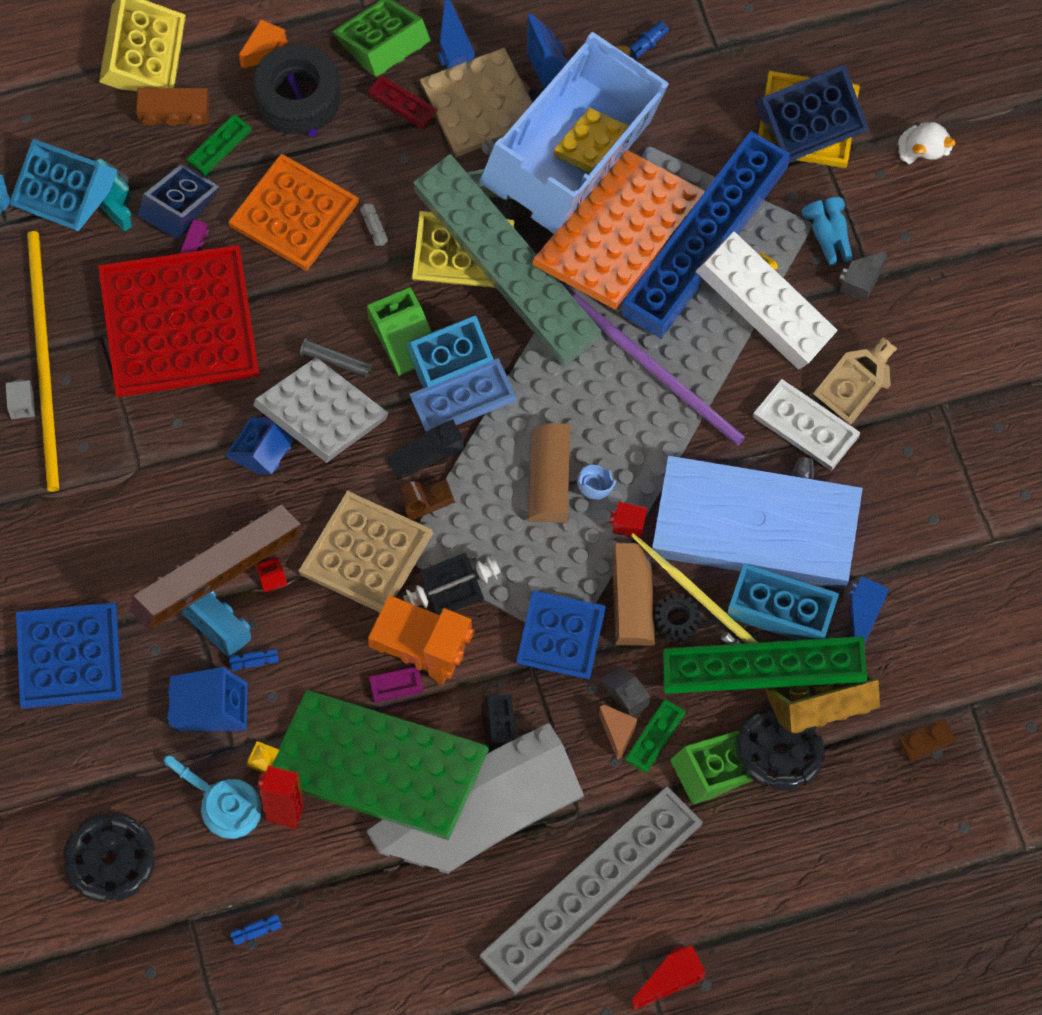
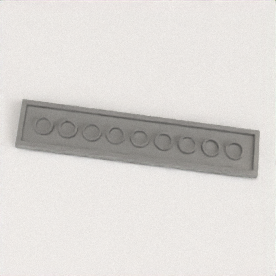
[480,787,703,995]

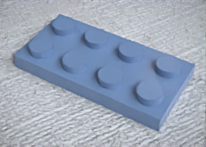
[410,358,517,432]

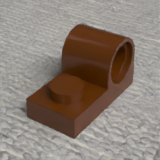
[399,479,455,520]

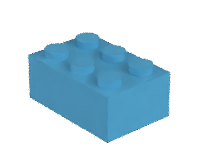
[405,315,494,388]

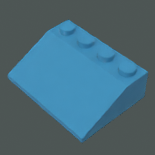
[9,139,118,231]

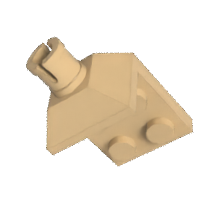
[813,337,897,424]

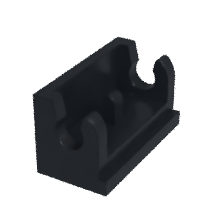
[481,695,516,752]

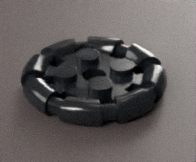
[735,707,825,791]
[63,813,156,903]

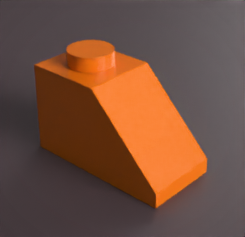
[239,20,288,68]

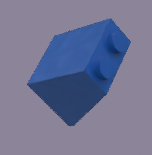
[167,667,248,732]

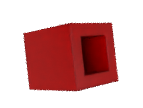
[609,502,647,539]

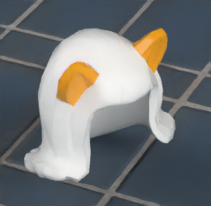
[898,122,956,164]

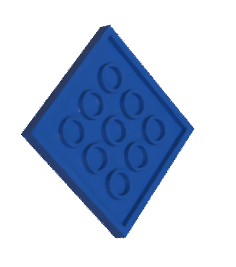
[16,602,122,709]

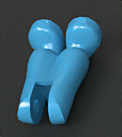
[801,197,853,266]

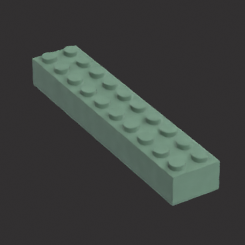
[413,154,601,367]

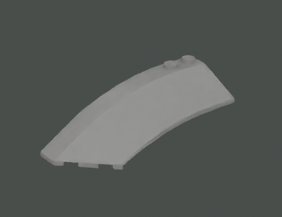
[367,723,584,874]

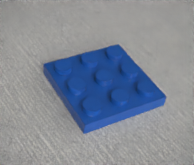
[516,590,606,680]

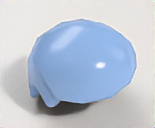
[577,464,616,500]

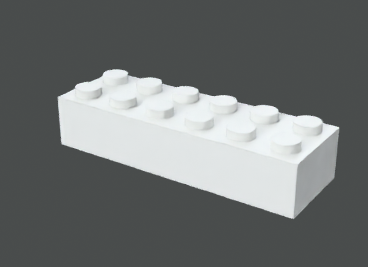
[695,232,838,370]

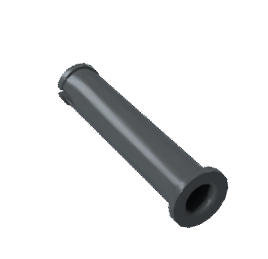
[299,338,372,378]

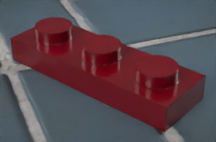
[368,75,437,130]

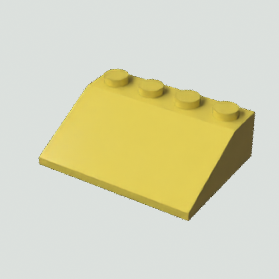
[99,0,185,91]
[412,211,514,288]

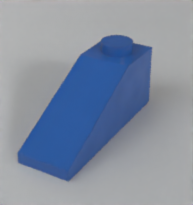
[438,0,474,69]
[848,577,889,645]

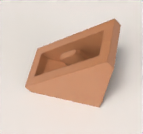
[599,705,637,759]

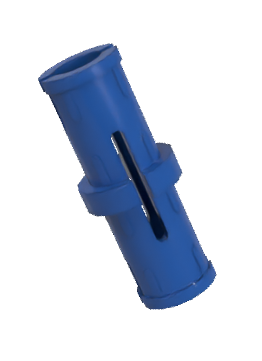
[629,21,669,60]

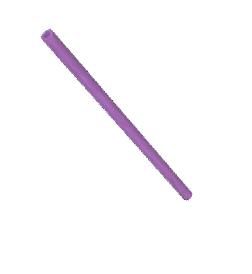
[558,279,745,446]

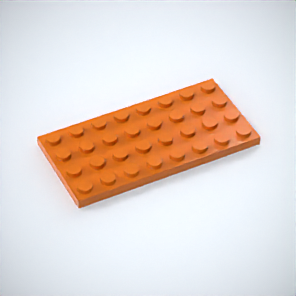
[532,150,705,309]

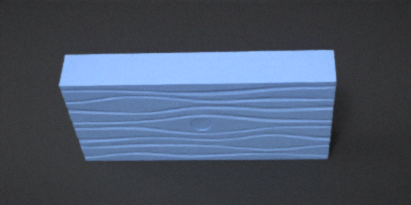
[651,456,863,589]

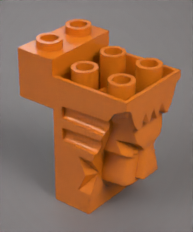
[368,595,474,686]

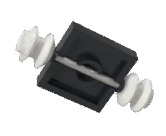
[403,552,501,615]

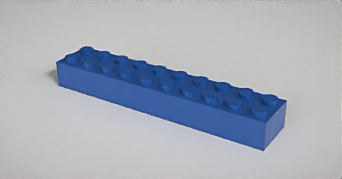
[622,131,790,339]

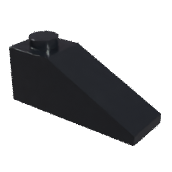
[388,419,464,480]

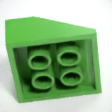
[332,0,430,76]

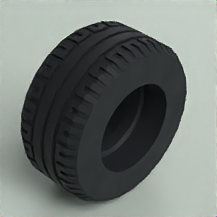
[252,45,341,135]

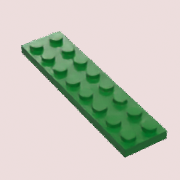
[663,636,867,694]

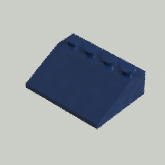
[754,65,869,162]

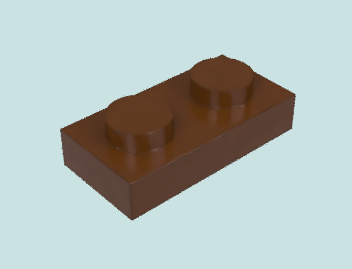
[898,718,956,762]

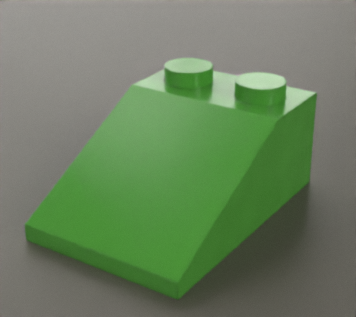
[670,731,757,805]

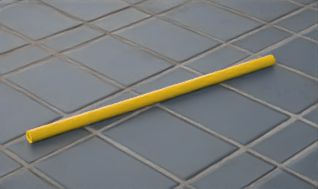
[27,231,59,492]

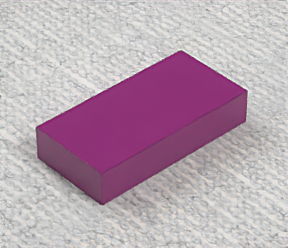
[369,667,424,703]

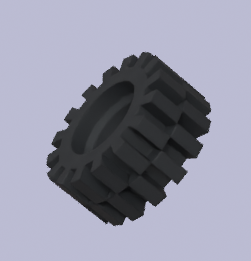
[654,593,700,642]

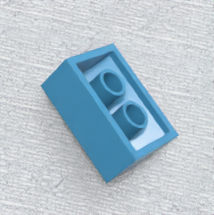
[180,591,251,658]

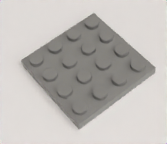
[253,358,388,463]

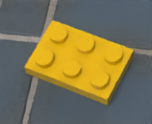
[553,107,629,173]

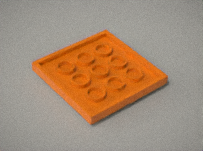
[228,154,359,271]

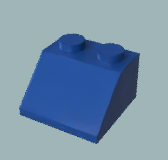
[225,417,295,474]

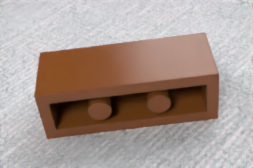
[137,88,209,126]

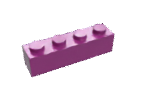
[180,219,209,254]

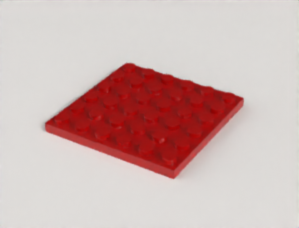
[98,245,259,398]

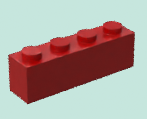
[258,765,304,829]

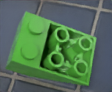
[367,287,431,376]

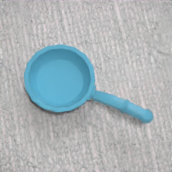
[164,755,262,839]

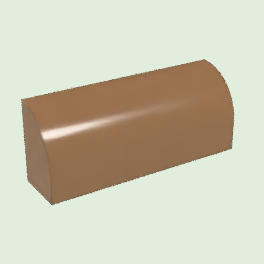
[528,423,570,523]
[612,543,655,646]

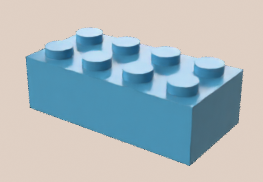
[728,563,839,640]

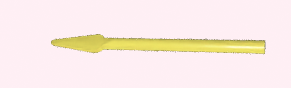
[631,533,759,644]

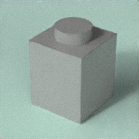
[6,379,35,419]

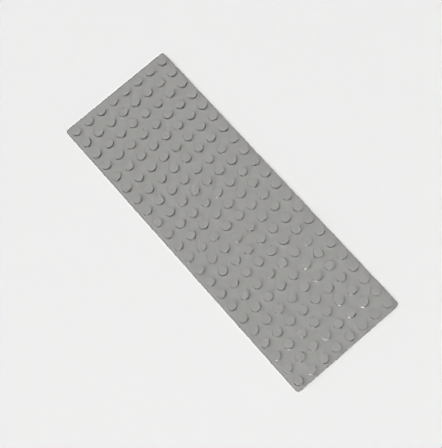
[415,147,812,622]

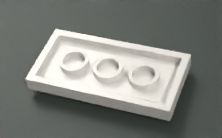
[753,379,860,471]

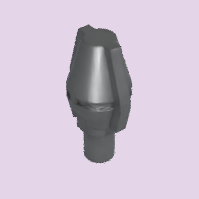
[791,457,814,480]

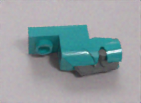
[96,159,132,232]

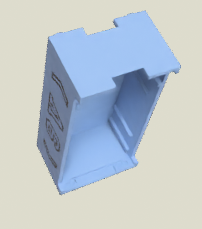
[479,32,669,234]

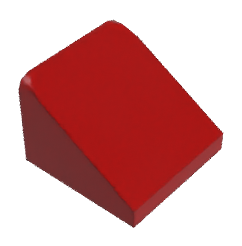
[255,557,287,592]

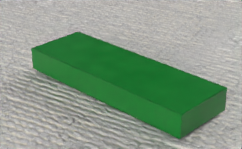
[187,114,252,176]
[625,699,686,774]

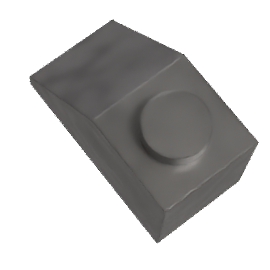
[839,252,887,302]
[600,666,650,717]

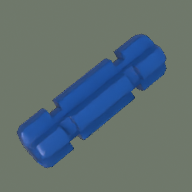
[229,648,279,671]
[230,914,281,945]

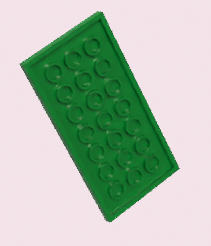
[272,690,489,841]

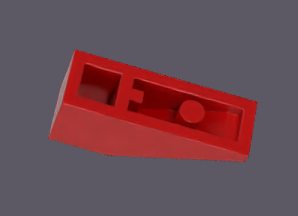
[631,945,705,1011]

